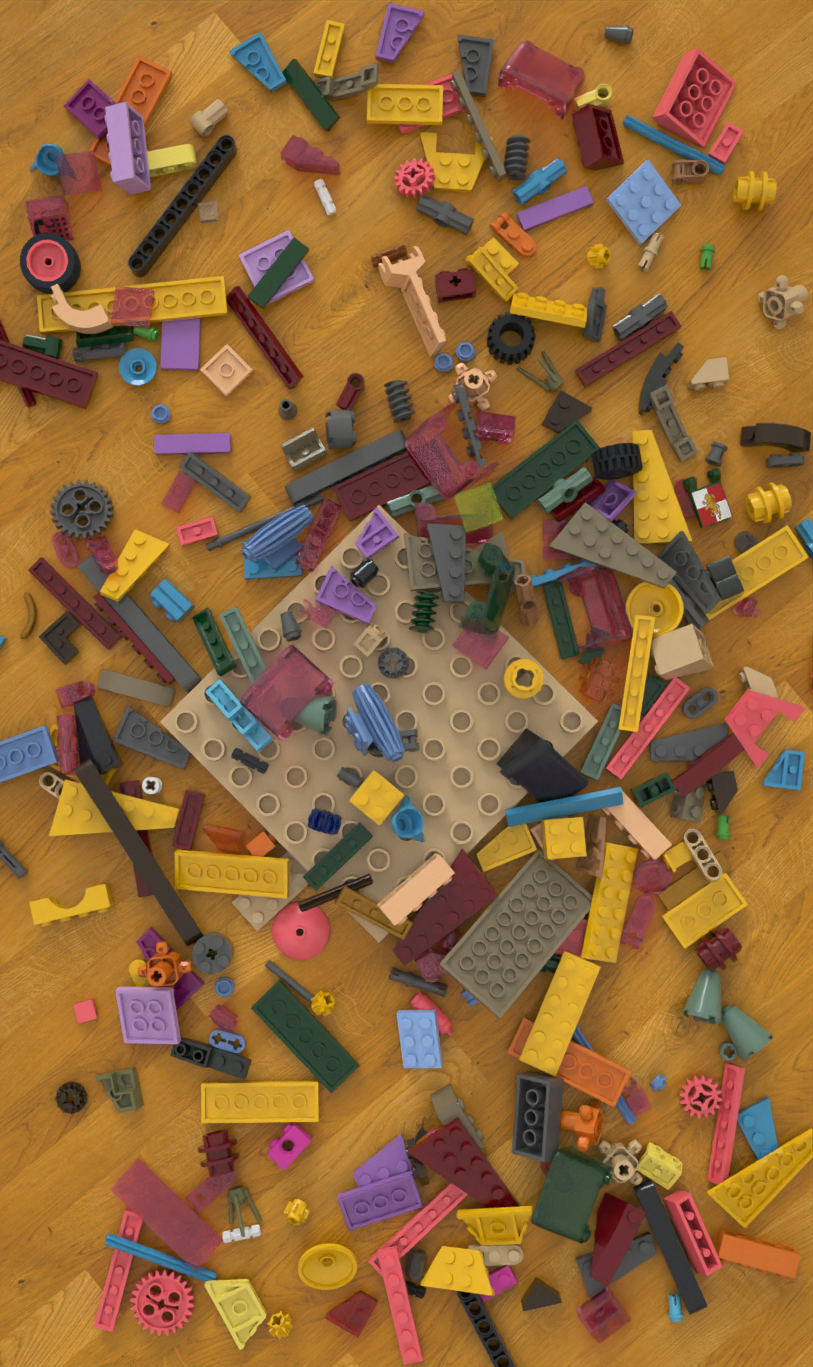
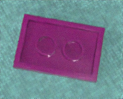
[64,79,116,141]

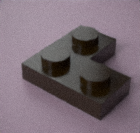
[39,611,81,665]

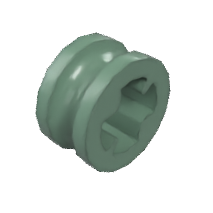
[718,1042,738,1061]

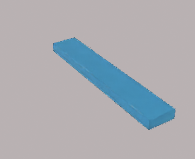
[505,787,623,827]

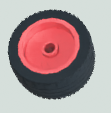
[20,233,81,294]

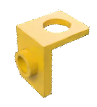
[661,842,693,872]

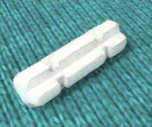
[314,179,336,216]
[222,1224,261,1243]

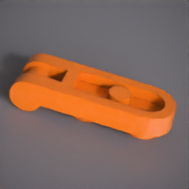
[489,211,537,258]

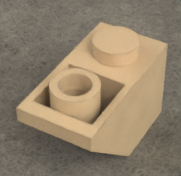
[688,357,729,391]
[738,666,778,698]

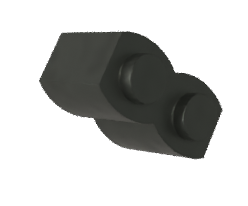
[705,556,744,601]

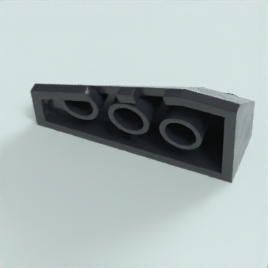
[74,696,123,776]

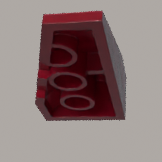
[590,1192,646,1287]

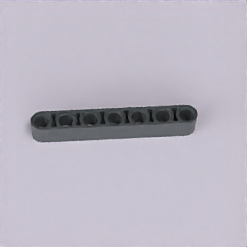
[285,430,410,505]

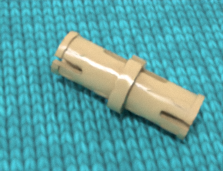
[637,232,664,272]

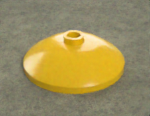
[626,582,684,638]
[298,1243,357,1290]

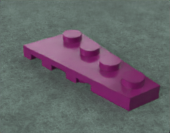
[136,927,205,1011]

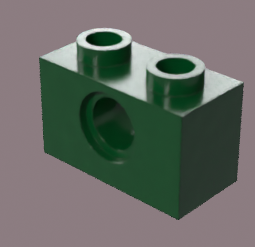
[630,772,676,807]

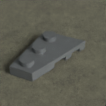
[457,34,494,97]

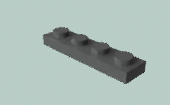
[179,452,251,512]

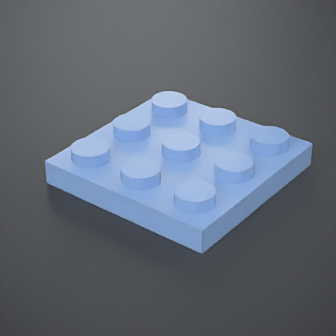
[605,160,681,244]

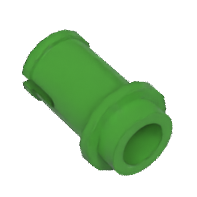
[699,244,715,270]
[133,323,159,342]
[715,816,731,840]

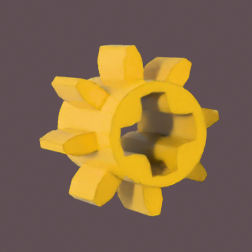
[587,244,611,269]
[311,991,335,1017]
[284,1199,310,1225]
[267,1311,293,1340]

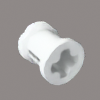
[142,777,162,794]

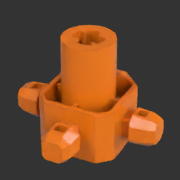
[138,941,193,993]
[560,1100,604,1152]

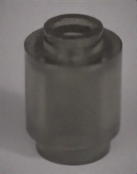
[405,1248,427,1281]

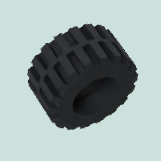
[487,312,535,365]
[591,443,643,480]

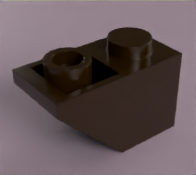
[706,771,738,814]

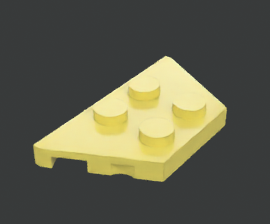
[204,1279,267,1350]

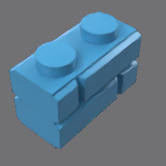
[150,578,195,623]

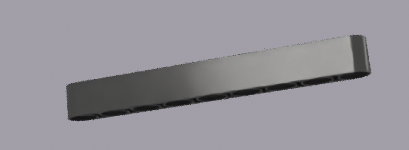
[77,554,202,693]

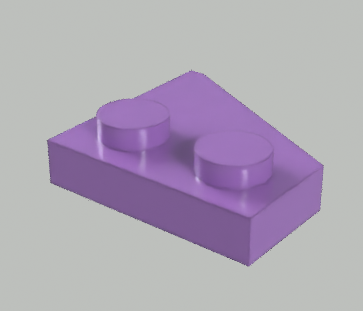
[356,507,399,560]

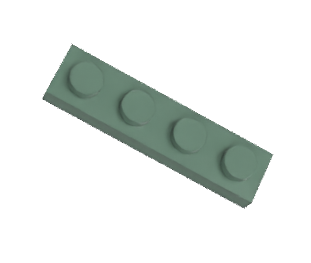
[219,606,271,685]
[580,703,622,781]

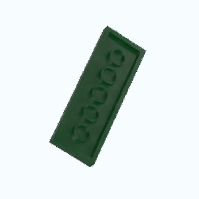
[487,420,600,520]
[251,980,360,1093]

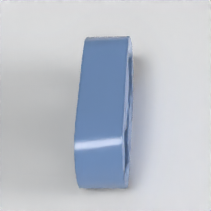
[209,1028,246,1053]

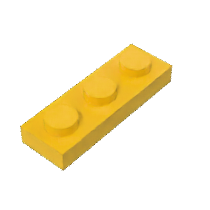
[313,20,345,78]

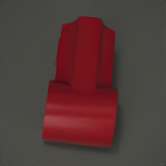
[336,373,365,411]

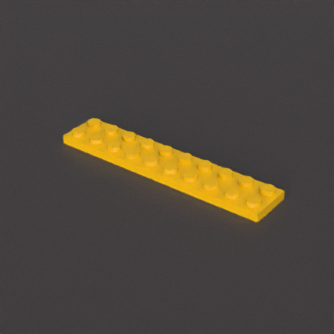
[37,276,228,334]

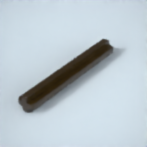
[298,874,373,912]

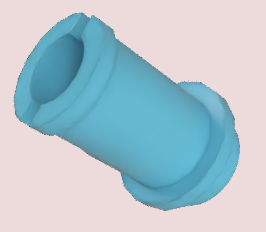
[668,1294,684,1322]

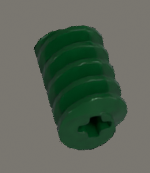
[409,591,439,634]

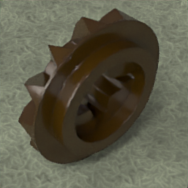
[55,1082,87,1114]

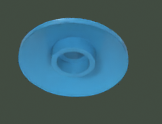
[119,348,157,386]

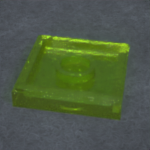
[454,482,504,533]

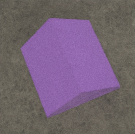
[588,479,637,522]

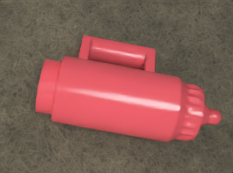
[409,991,453,1036]

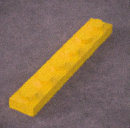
[619,615,655,732]

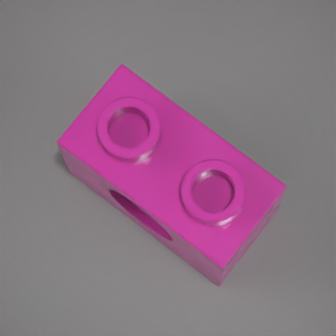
[267,1122,312,1171]

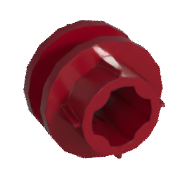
[695,927,742,971]
[197,1129,240,1176]

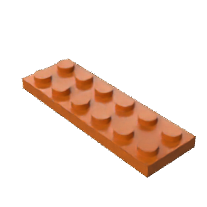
[88,55,173,167]
[507,1016,631,1107]

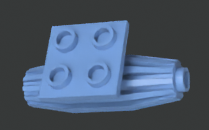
[241,505,313,569]
[345,684,405,762]

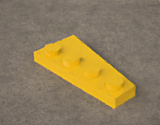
[100,529,170,602]

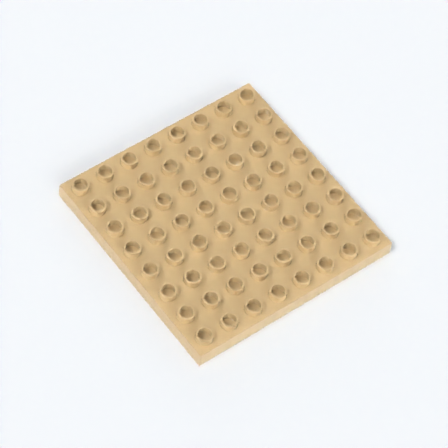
[160,505,598,943]

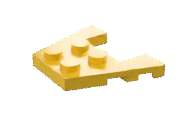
[420,132,493,193]

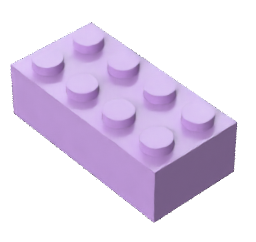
[105,102,151,195]

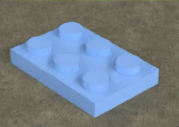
[396,1009,443,1068]

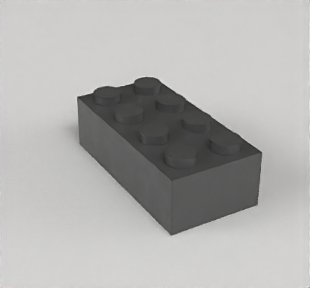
[512,1071,563,1162]

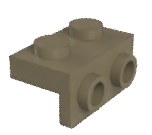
[281,428,328,472]
[670,784,706,822]

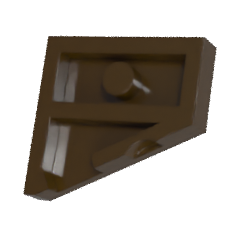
[542,390,592,433]
[405,1138,429,1187]

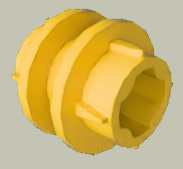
[733,171,777,211]
[745,482,792,524]
[503,659,544,699]

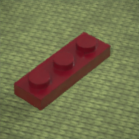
[549,477,606,522]
[172,790,205,851]

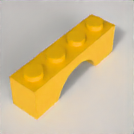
[29,883,114,927]

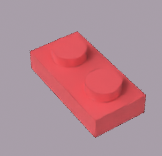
[708,122,744,164]
[176,517,219,546]

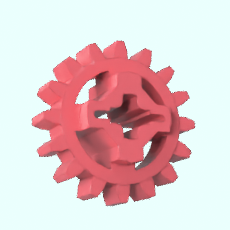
[394,158,436,199]
[678,1074,722,1119]

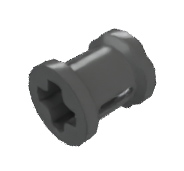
[705,442,728,467]

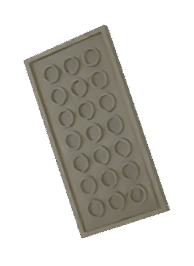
[439,849,593,1019]

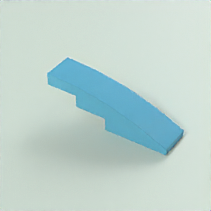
[205,679,274,752]

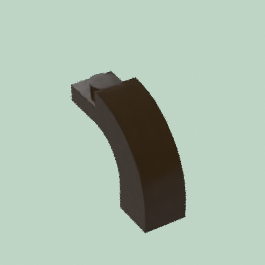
[740,423,811,452]

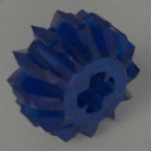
[308,808,341,835]

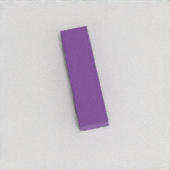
[517,186,594,232]
[154,433,231,455]

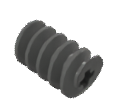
[504,135,530,181]
[384,380,415,423]

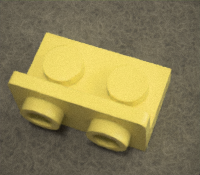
[637,1142,683,1190]

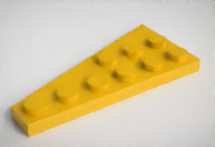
[633,430,693,544]
[49,779,179,836]
[707,1129,813,1228]

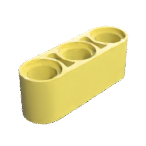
[147,144,197,177]

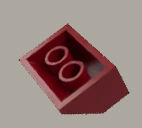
[571,104,624,170]

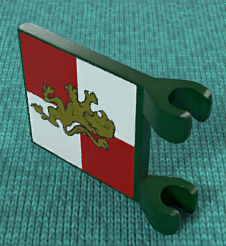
[683,468,733,528]

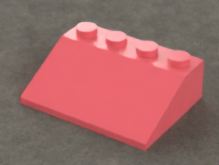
[652,48,737,148]

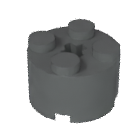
[325,409,356,449]
[192,932,234,974]

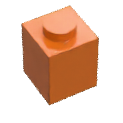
[246,830,277,857]

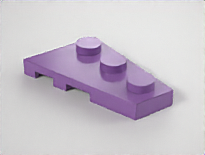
[376,3,425,63]
[315,565,377,625]
[353,1133,413,1188]

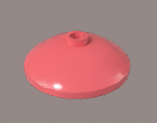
[272,901,330,960]

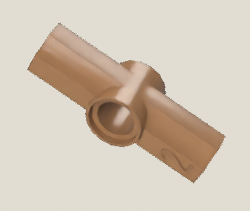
[514,574,538,626]

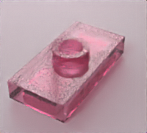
[161,471,197,514]

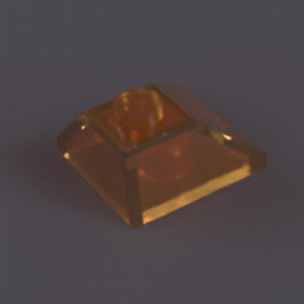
[202,823,245,855]

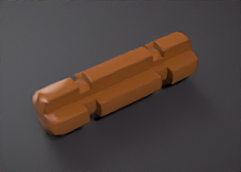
[371,244,407,267]

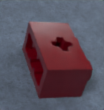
[435,268,476,303]

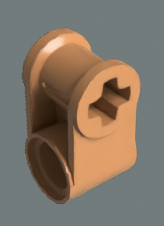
[672,159,709,185]

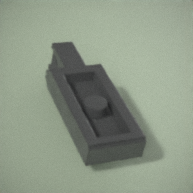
[583,287,607,342]
[72,342,127,362]

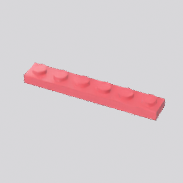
[605,677,690,780]
[707,1063,745,1185]
[368,1182,468,1276]
[94,1208,145,1332]
[377,1245,423,1365]

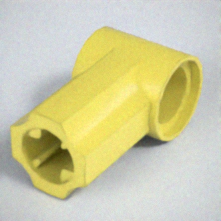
[573,84,612,111]

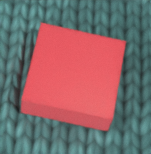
[73,999,98,1024]

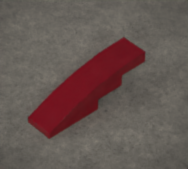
[672,733,744,797]

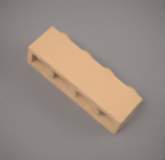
[601,787,672,860]
[376,853,455,926]

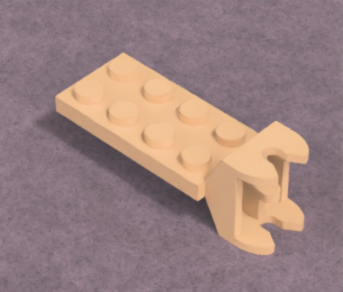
[378,246,446,357]

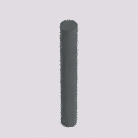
[265,960,314,1002]

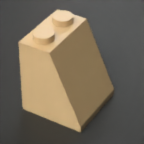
[650,624,714,680]

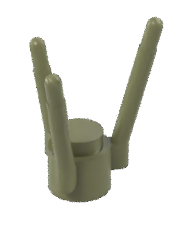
[517,351,564,392]
[227,1186,262,1237]

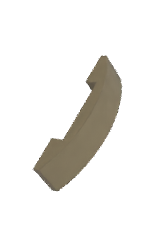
[314,63,379,100]
[649,384,698,462]
[97,669,176,707]

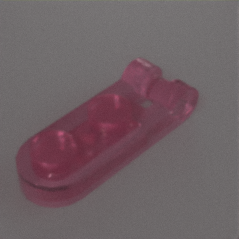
[85,536,118,574]
[620,895,655,950]
[185,1170,236,1213]

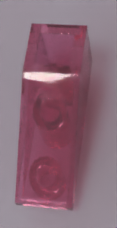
[280,135,341,175]

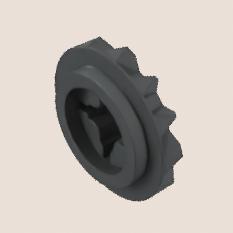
[378,648,409,679]

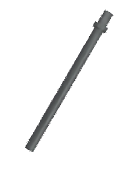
[206,494,323,551]

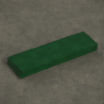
[282,59,340,131]
[248,238,309,309]
[542,581,580,660]
[192,608,237,677]
[303,822,373,891]

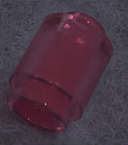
[209,1004,238,1032]

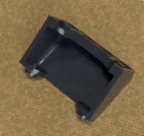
[496,728,589,803]

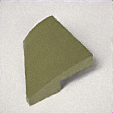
[96,1067,144,1113]

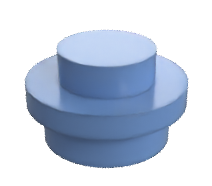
[456,342,475,362]
[434,353,453,372]
[151,404,171,424]
[215,977,234,997]
[649,1073,667,1092]

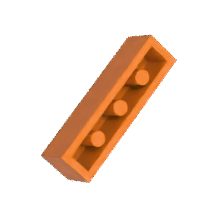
[715,1228,801,1279]

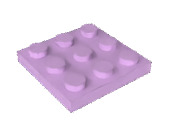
[239,230,315,306]
[115,987,181,1044]

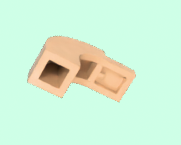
[51,284,113,334]

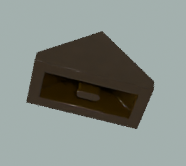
[521,1277,562,1311]

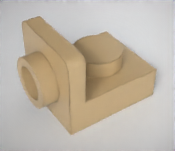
[353,623,387,657]

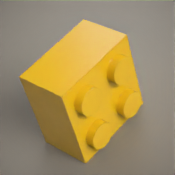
[349,770,405,826]
[541,817,587,859]

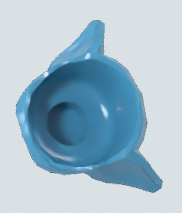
[30,143,76,179]
[391,795,425,842]

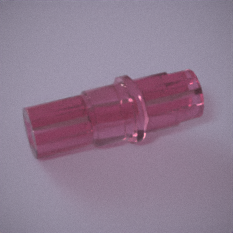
[56,714,80,775]

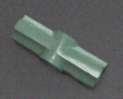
[537,467,593,514]
[386,483,446,518]

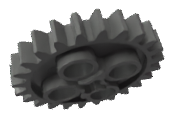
[50,480,114,541]

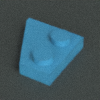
[762,749,805,790]

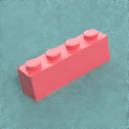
[663,1189,722,1276]

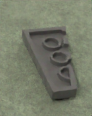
[452,383,487,467]
[426,523,466,604]
[657,531,721,614]
[112,706,191,770]
[649,723,727,761]
[576,1232,657,1298]

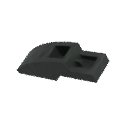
[638,342,684,415]
[170,1037,252,1080]

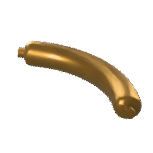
[20,592,36,639]

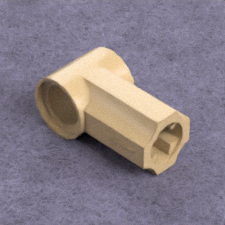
[190,99,229,137]

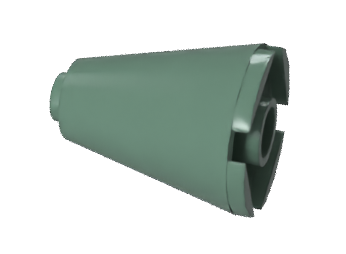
[280,696,337,735]
[682,968,722,1025]
[722,1005,774,1061]

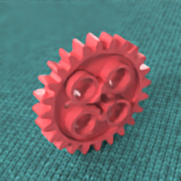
[130,1268,195,1336]

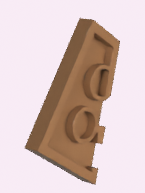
[576,814,606,878]

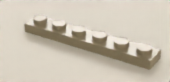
[450,69,506,182]

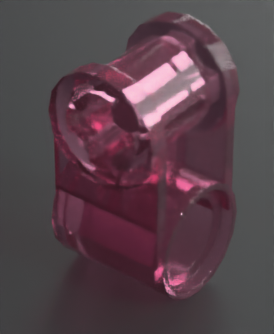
[56,681,96,708]

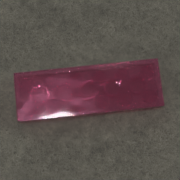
[110,1159,223,1272]

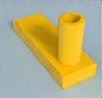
[466,247,518,302]

